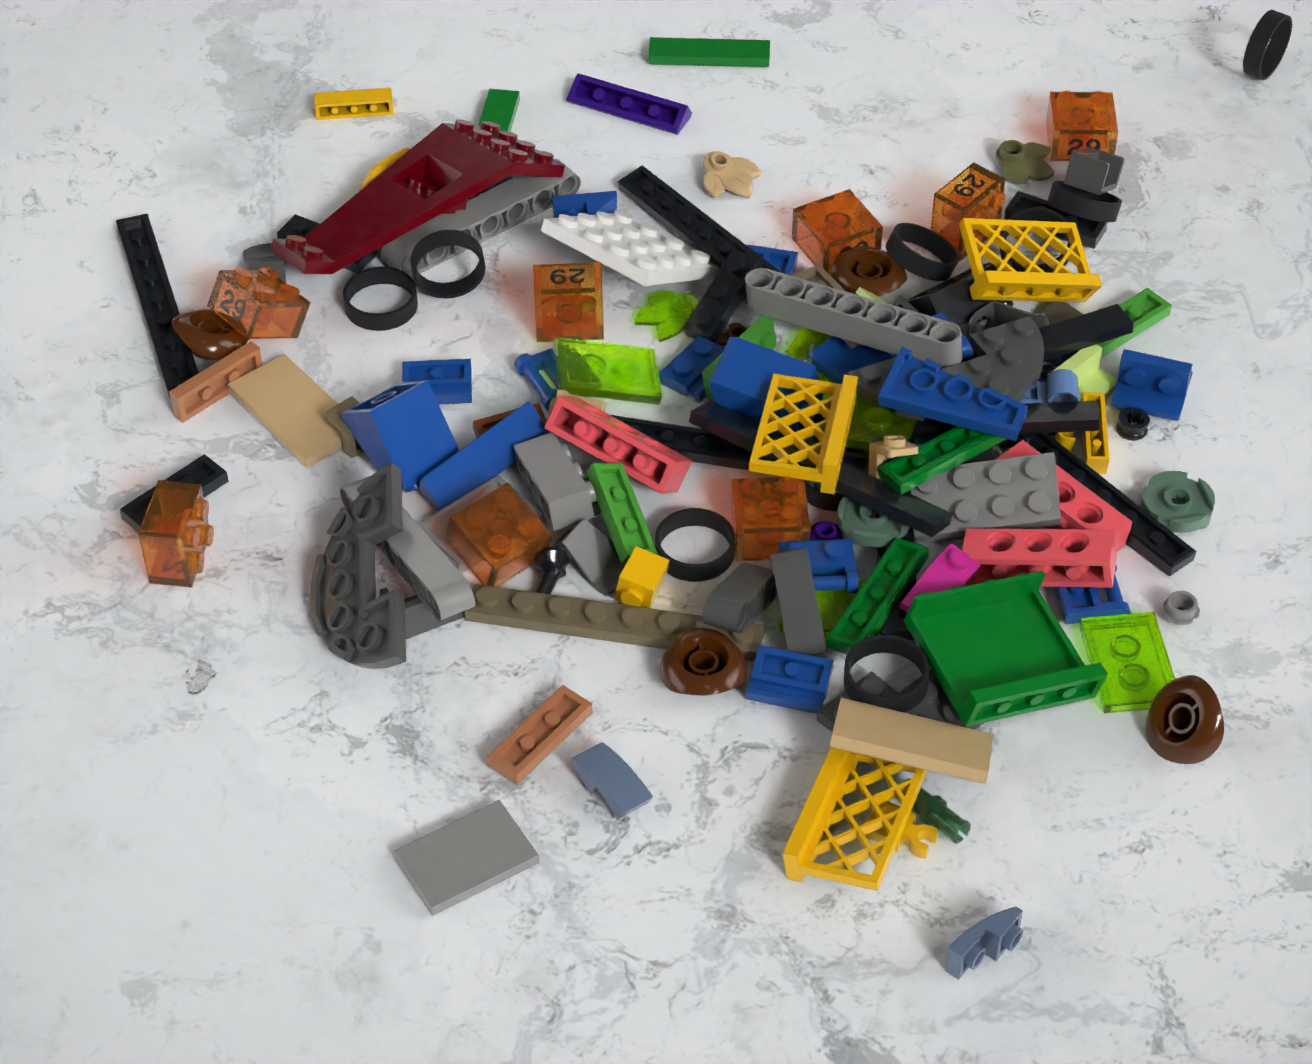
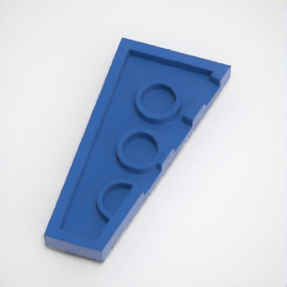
[878,347,1028,441]

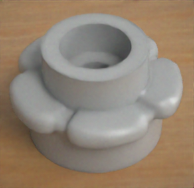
[1163,591,1200,625]

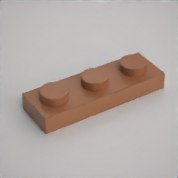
[169,341,262,423]
[487,685,593,785]

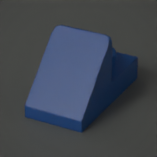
[552,191,617,218]

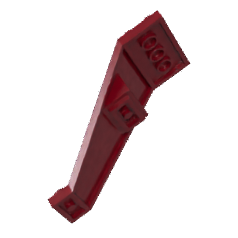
[271,119,565,274]

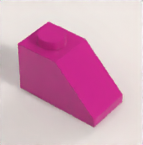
[898,543,981,613]

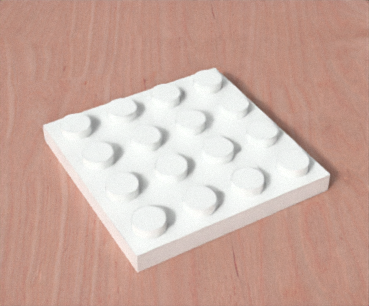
[541,210,719,286]

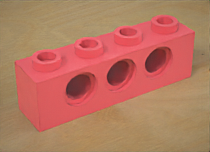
[544,396,692,494]
[995,440,1133,553]
[962,528,1117,588]

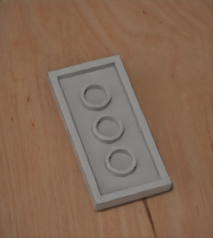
[911,452,1062,542]

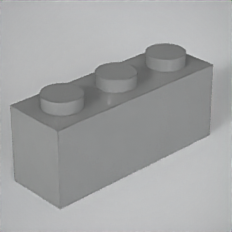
[513,432,596,531]

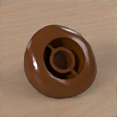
[831,246,908,296]
[172,309,250,360]
[660,628,747,696]
[1145,675,1224,764]

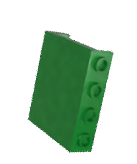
[904,571,1108,727]

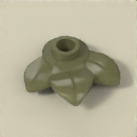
[996,140,1054,184]

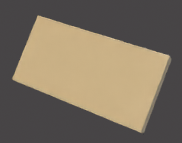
[227,354,343,468]
[829,698,993,784]

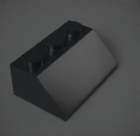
[907,258,1014,331]

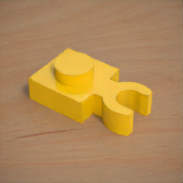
[865,801,938,858]

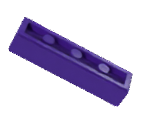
[566,73,692,135]

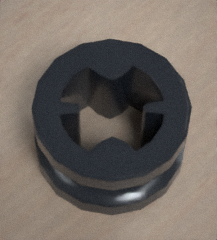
[1116,408,1150,441]

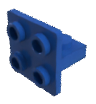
[1111,349,1193,421]

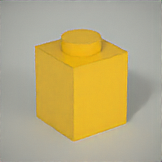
[614,546,670,609]

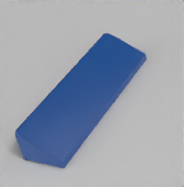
[419,401,550,511]

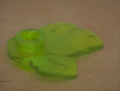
[634,291,699,342]

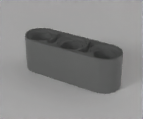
[770,547,827,655]
[703,562,777,634]

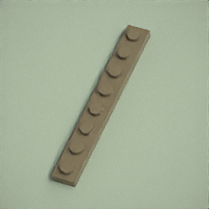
[465,584,765,662]

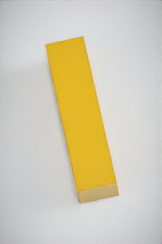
[314,87,394,120]
[1080,392,1109,474]

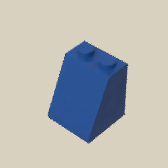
[709,337,824,434]
[340,381,459,493]

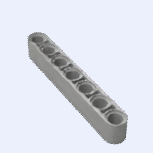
[381,159,581,278]
[745,268,963,368]
[340,476,475,621]

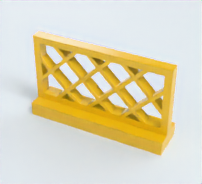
[959,218,1102,302]
[749,373,858,495]
[783,747,928,891]

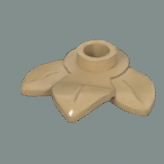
[703,151,761,198]

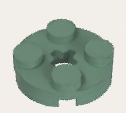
[1141,471,1215,533]
[838,496,910,549]

